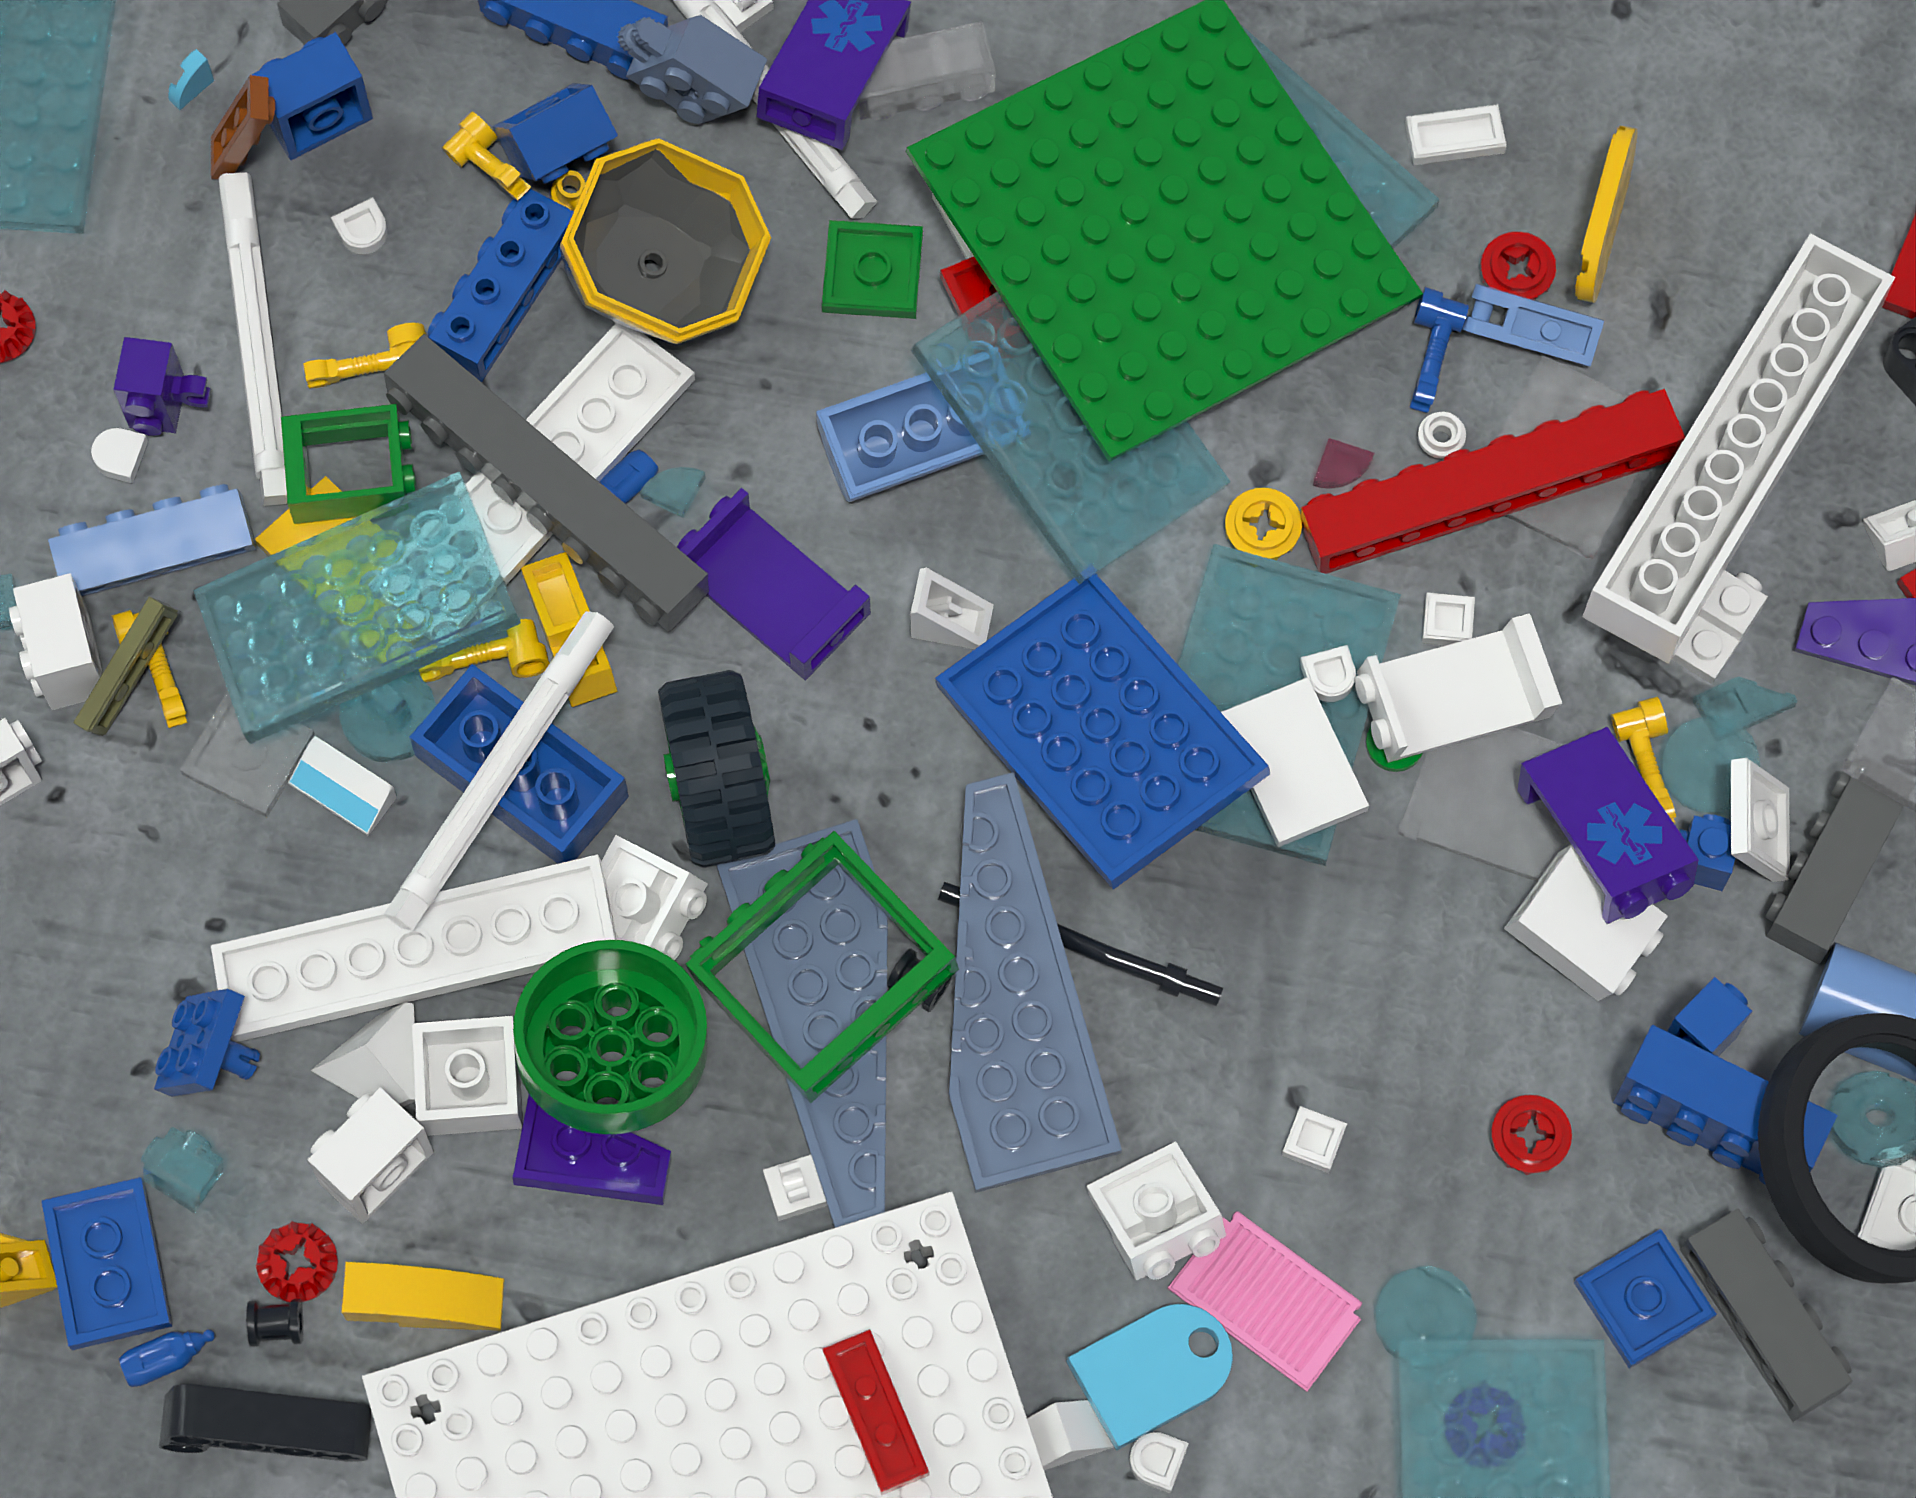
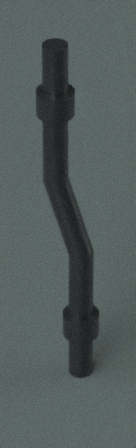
[938,882,1223,1006]

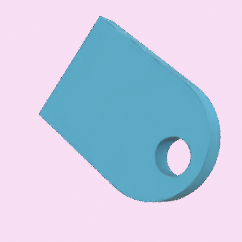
[1066,1304,1233,1451]

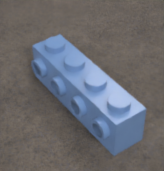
[48,484,257,597]

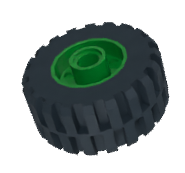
[658,670,775,867]

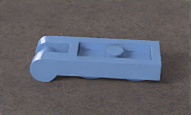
[1462,284,1604,367]

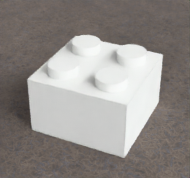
[9,573,103,710]
[412,1016,523,1136]
[308,1087,434,1225]

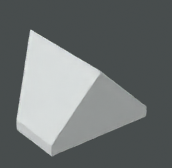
[310,1002,415,1107]

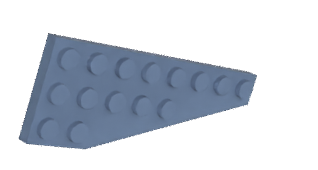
[949,772,1122,1193]
[716,819,888,1228]

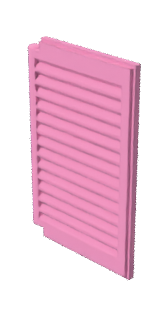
[1168,1211,1362,1392]

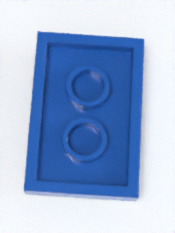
[41,1177,172,1350]

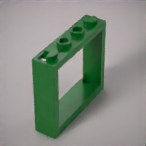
[685,831,959,1103]

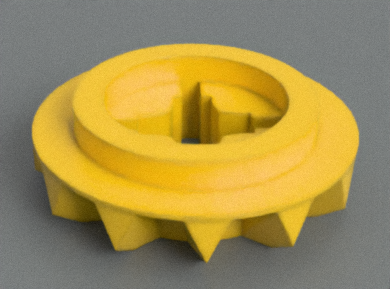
[1225,488,1302,563]

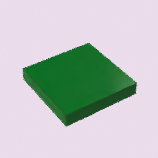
[822,220,923,319]

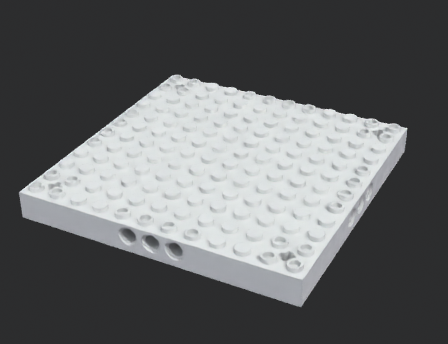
[362,1191,1053,1498]

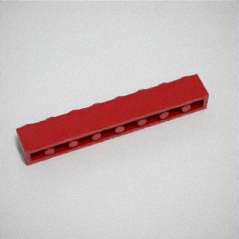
[1301,389,1685,576]

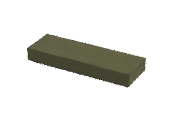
[73,596,178,736]

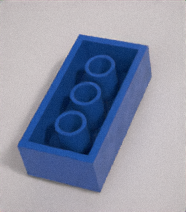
[409,664,629,864]
[1613,1025,1838,1185]

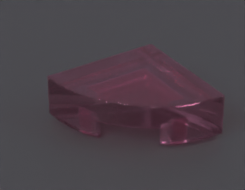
[1313,438,1374,488]

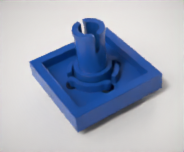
[154,988,260,1097]

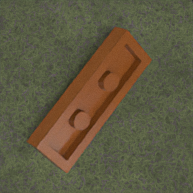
[211,75,275,180]

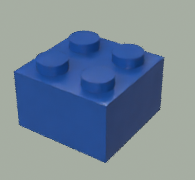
[252,32,373,161]
[492,83,618,183]

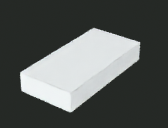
[1405,105,1506,166]

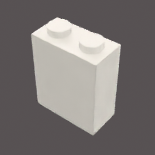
[1504,844,1668,1001]

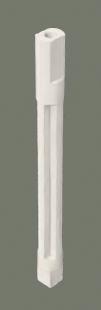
[673,0,877,219]
[218,172,287,506]
[384,611,614,931]

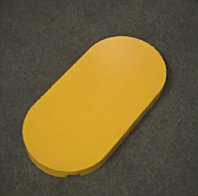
[1575,125,1637,303]

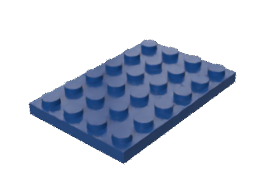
[935,567,1270,890]

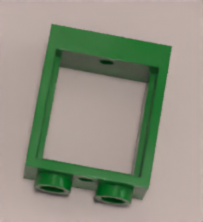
[281,404,416,524]

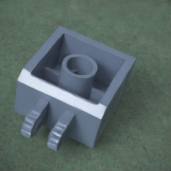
[617,15,767,125]

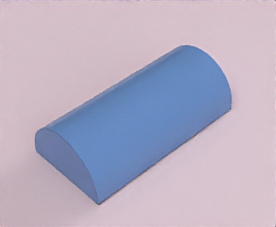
[816,348,1030,502]
[1799,942,1916,1081]

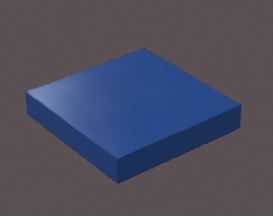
[1574,1229,1717,1369]

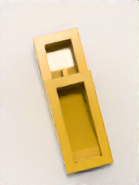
[521,552,618,707]
[342,1262,505,1331]

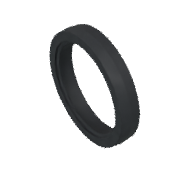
[1758,1013,1916,1284]

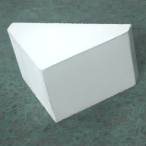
[910,568,994,650]
[1027,1400,1114,1470]

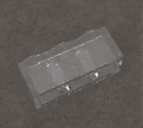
[856,21,996,120]

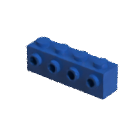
[427,189,574,382]

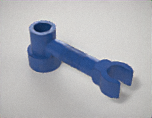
[1410,287,1469,413]

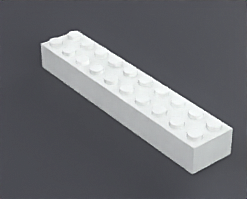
[1582,233,1895,664]

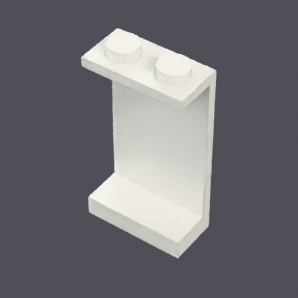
[1355,613,1562,762]

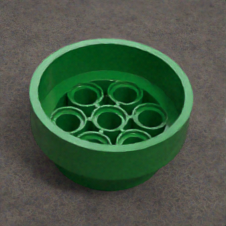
[513,940,707,1134]

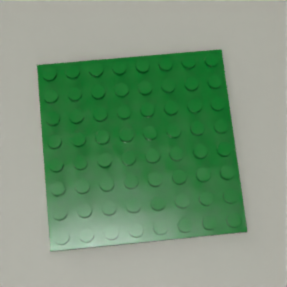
[905,0,1423,462]

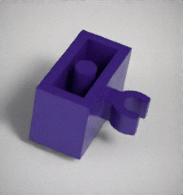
[113,337,211,436]

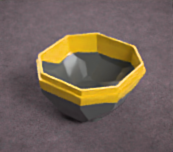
[560,138,771,344]

